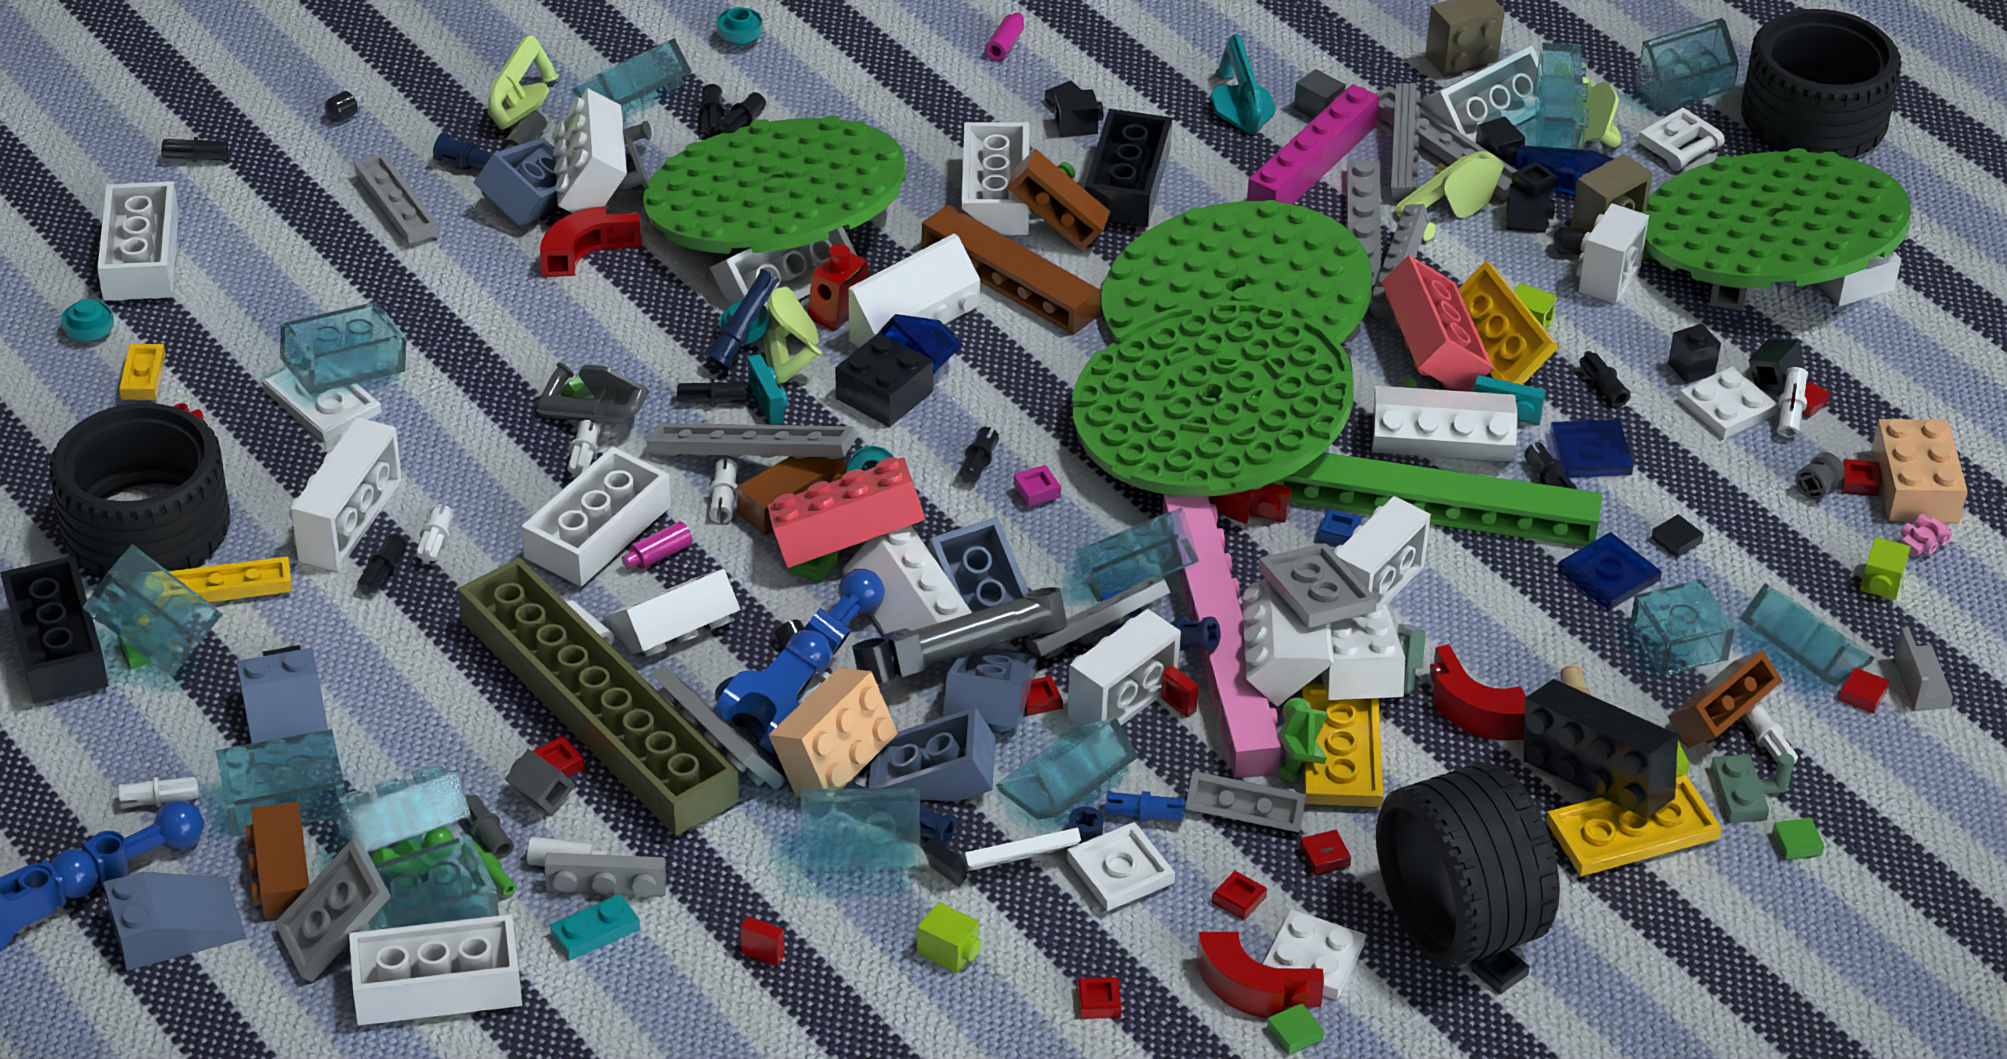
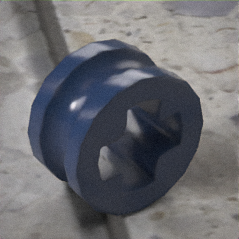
[1068,806,1104,844]

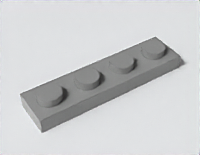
[354,153,439,244]
[1025,577,1171,658]

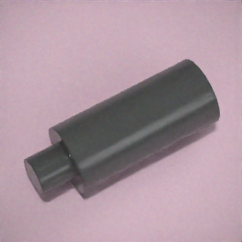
[502,111,547,150]

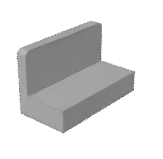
[1893,627,1953,711]

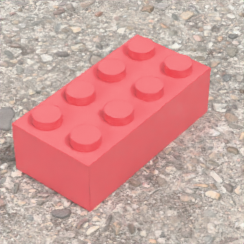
[1381,255,1494,392]
[768,457,926,568]

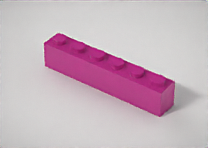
[1247,84,1380,204]

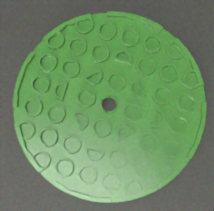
[643,116,907,254]
[1641,148,1911,288]
[1101,200,1372,344]
[1072,300,1354,497]

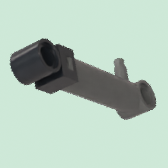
[852,587,1067,684]

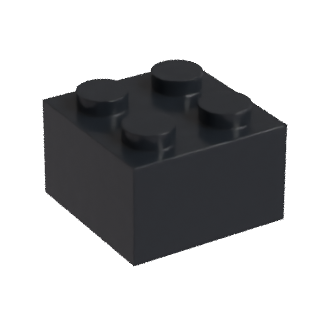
[835,332,933,428]

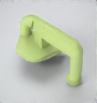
[488,35,559,130]
[1553,61,1622,147]
[1396,151,1504,241]
[762,287,823,384]

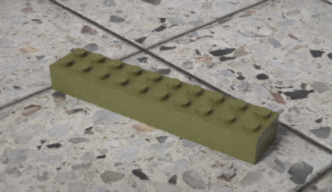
[457,557,739,836]

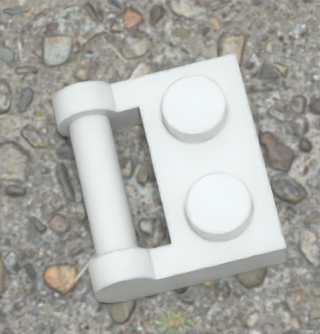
[1638,107,1724,171]

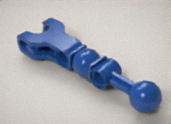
[712,568,885,754]
[0,800,204,952]

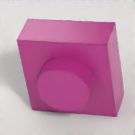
[1013,465,1061,507]

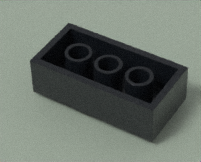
[1085,108,1173,227]
[0,555,109,704]
[1524,679,1678,819]

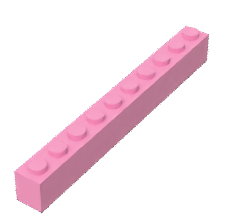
[1162,494,1286,778]

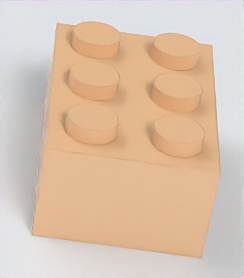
[1871,419,1968,523]
[769,668,898,802]

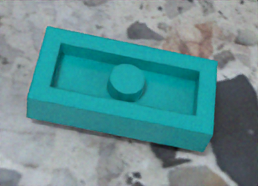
[747,354,788,425]
[1474,375,1546,425]
[550,893,640,961]

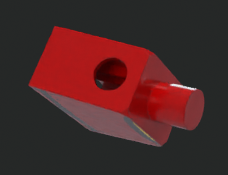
[808,244,870,332]

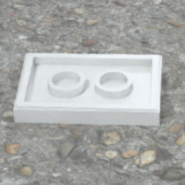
[262,352,382,442]

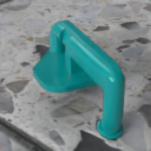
[1210,34,1276,135]

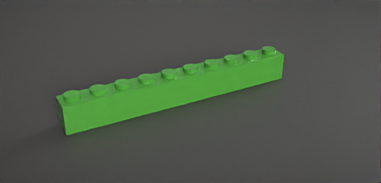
[1272,452,1602,548]

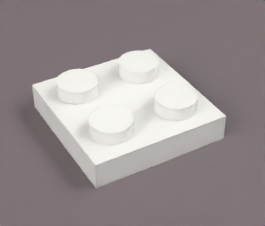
[1678,366,1778,439]
[1067,822,1175,911]
[1263,909,1366,1000]

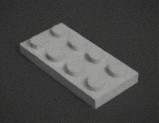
[652,664,787,791]

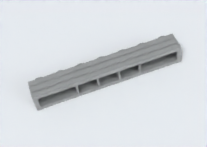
[1391,83,1421,202]
[1369,204,1430,319]

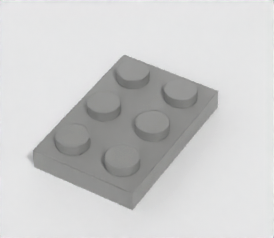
[1259,543,1377,628]
[274,839,391,982]

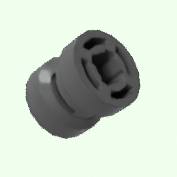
[1796,452,1845,500]

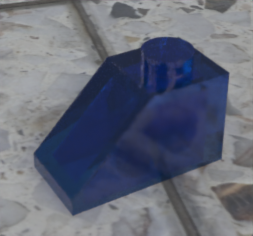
[877,314,963,375]

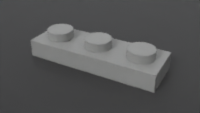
[1185,771,1308,833]
[545,853,667,896]

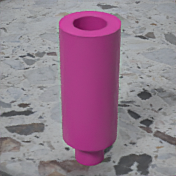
[985,12,1024,61]
[622,521,693,569]

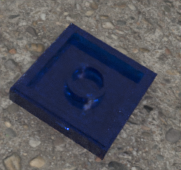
[1550,419,1633,478]
[1558,532,1662,611]

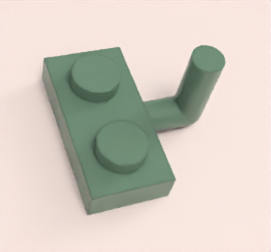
[1396,624,1426,695]
[1711,753,1794,823]

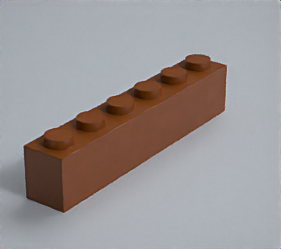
[921,204,1101,335]

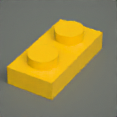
[119,344,166,401]

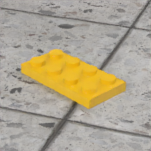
[1458,260,1559,385]
[1302,684,1383,807]
[1546,775,1722,877]

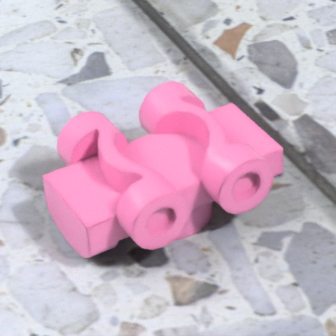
[1901,514,1952,557]

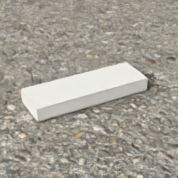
[960,828,1081,872]

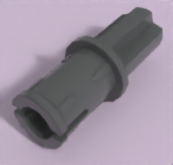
[458,794,514,859]

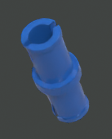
[1105,791,1185,822]

